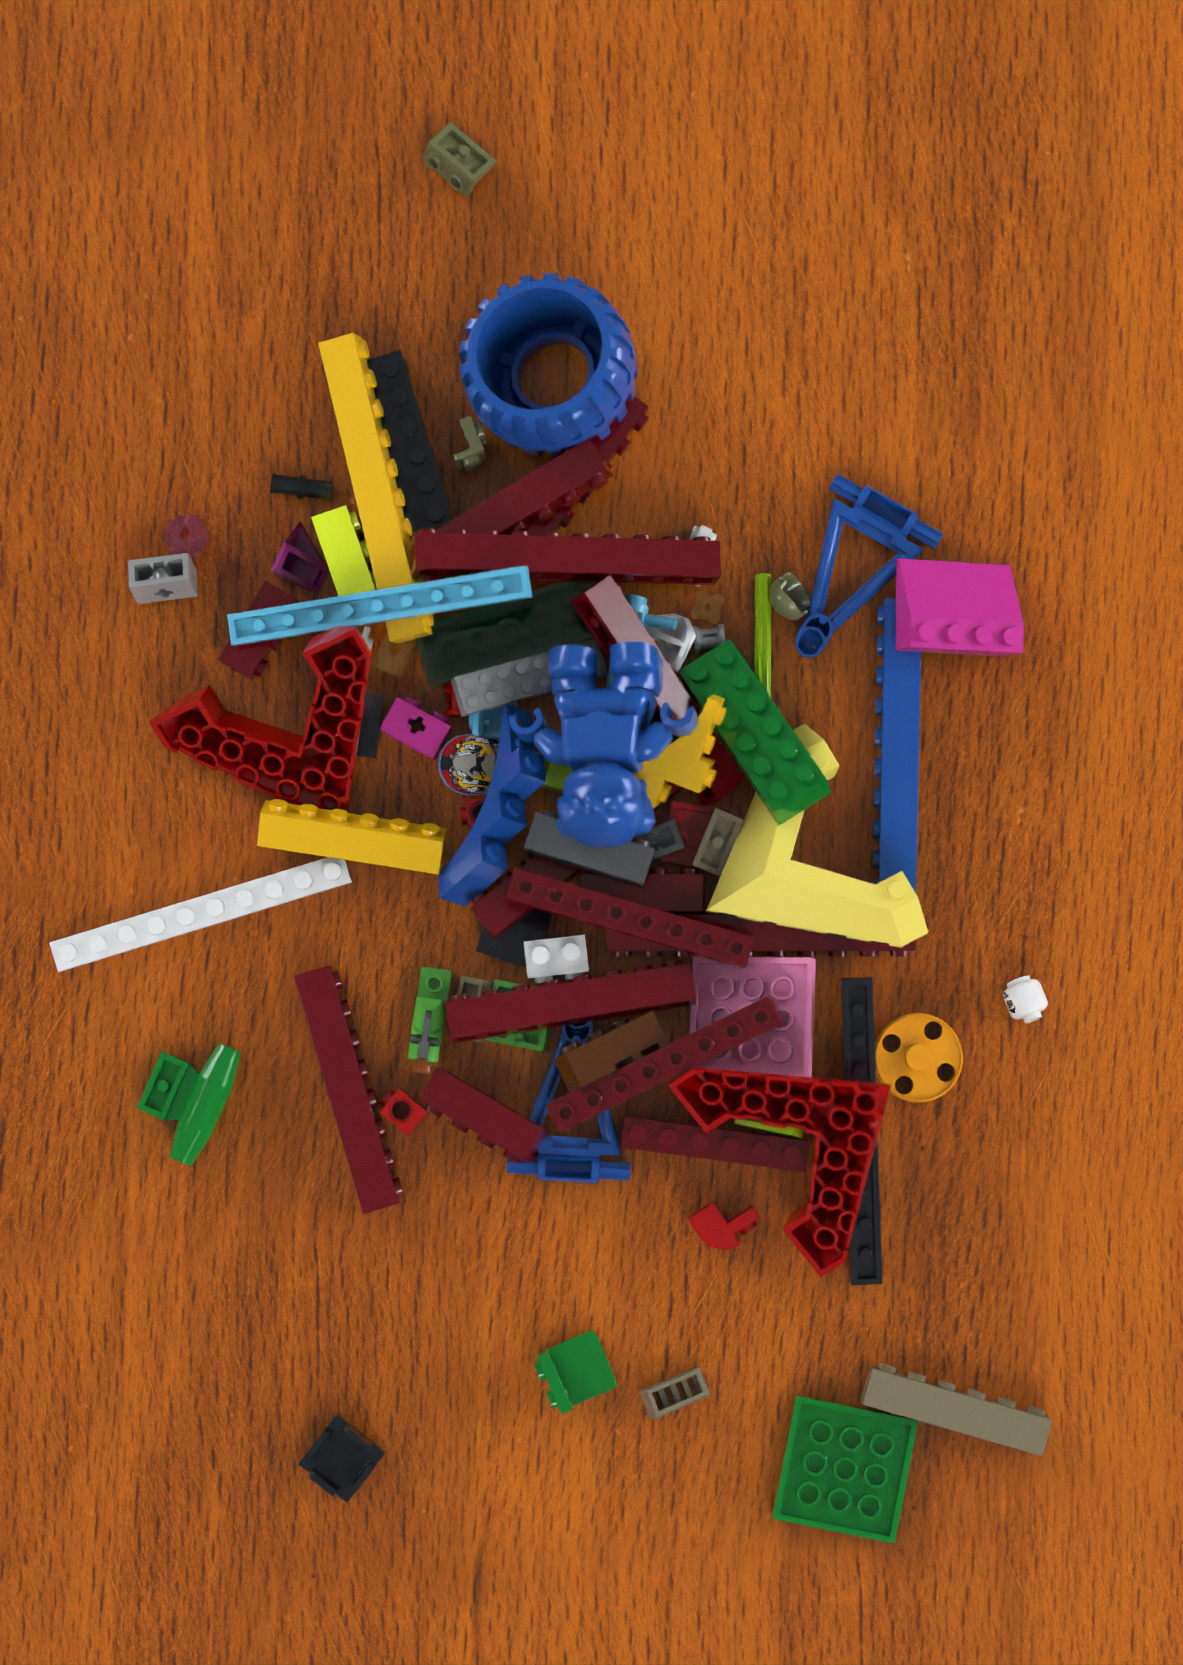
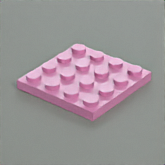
[690,957,816,1077]

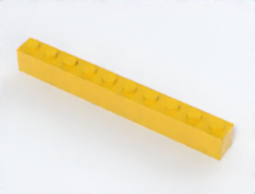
[318,333,434,643]

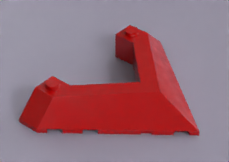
[149,626,372,812]
[668,1067,891,1278]

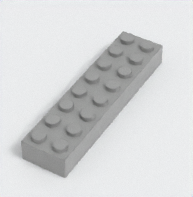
[451,639,608,717]

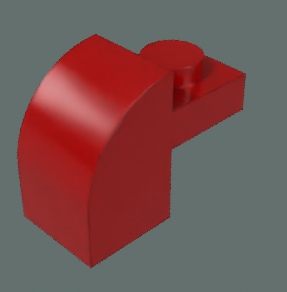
[687,1201,760,1250]

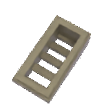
[639,1366,710,1420]

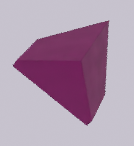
[271,522,329,595]

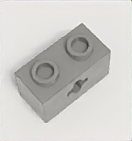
[128,553,198,604]

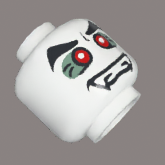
[1003,975,1048,1024]

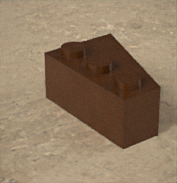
[554,1011,669,1093]

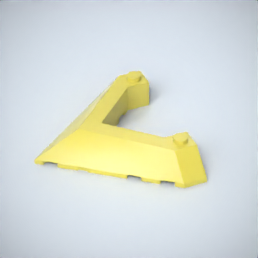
[706,724,928,948]

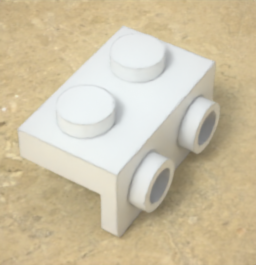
[524,934,589,983]

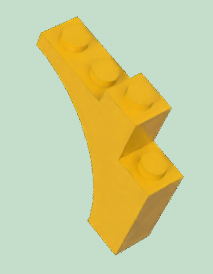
[633,694,727,808]

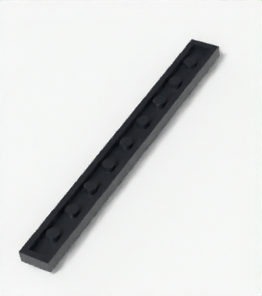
[840,976,882,1286]

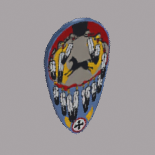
[438,734,499,796]

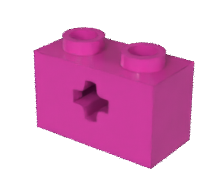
[380,696,452,761]

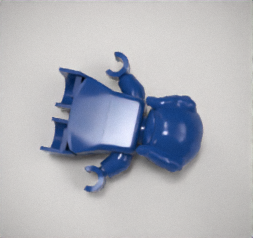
[509,641,698,847]

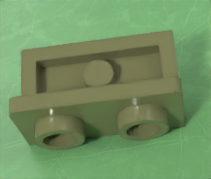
[453,416,487,472]

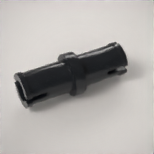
[270,473,333,501]

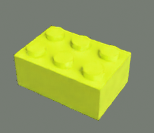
[311,505,377,596]

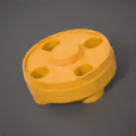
[875,1013,963,1103]

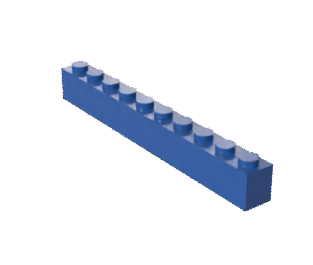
[871,598,921,893]

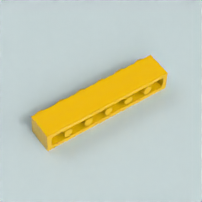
[257,799,447,875]

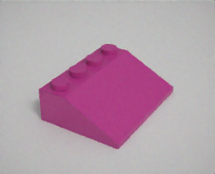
[896,558,1024,657]

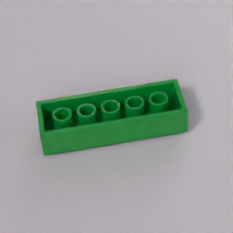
[678,639,831,826]

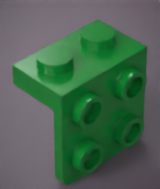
[534,1331,617,1414]

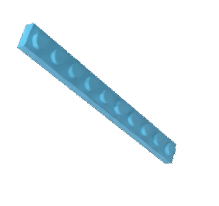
[227,566,532,646]

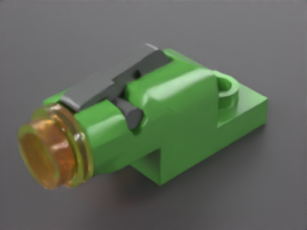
[407,967,452,1074]

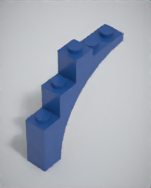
[438,704,546,906]

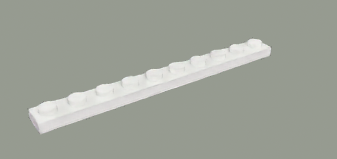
[49,857,353,972]

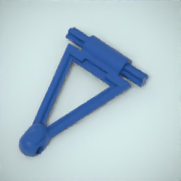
[795,473,943,658]
[506,1021,631,1184]

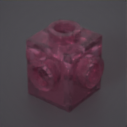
[163,513,210,559]

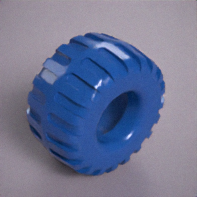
[459,273,638,457]

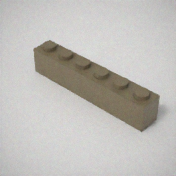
[860,1362,1053,1456]

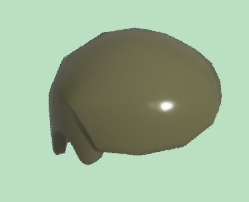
[769,572,811,620]

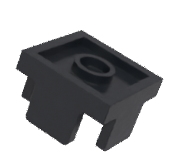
[299,1414,386,1502]

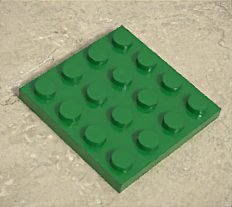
[772,1395,918,1544]

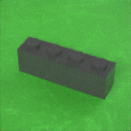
[524,810,654,889]

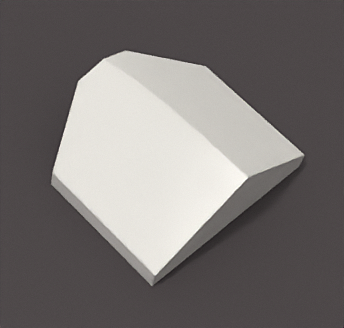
[645,613,696,673]

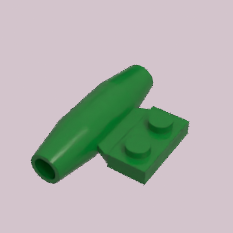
[137,1043,241,1166]

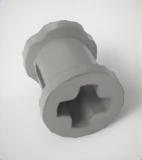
[693,624,725,654]

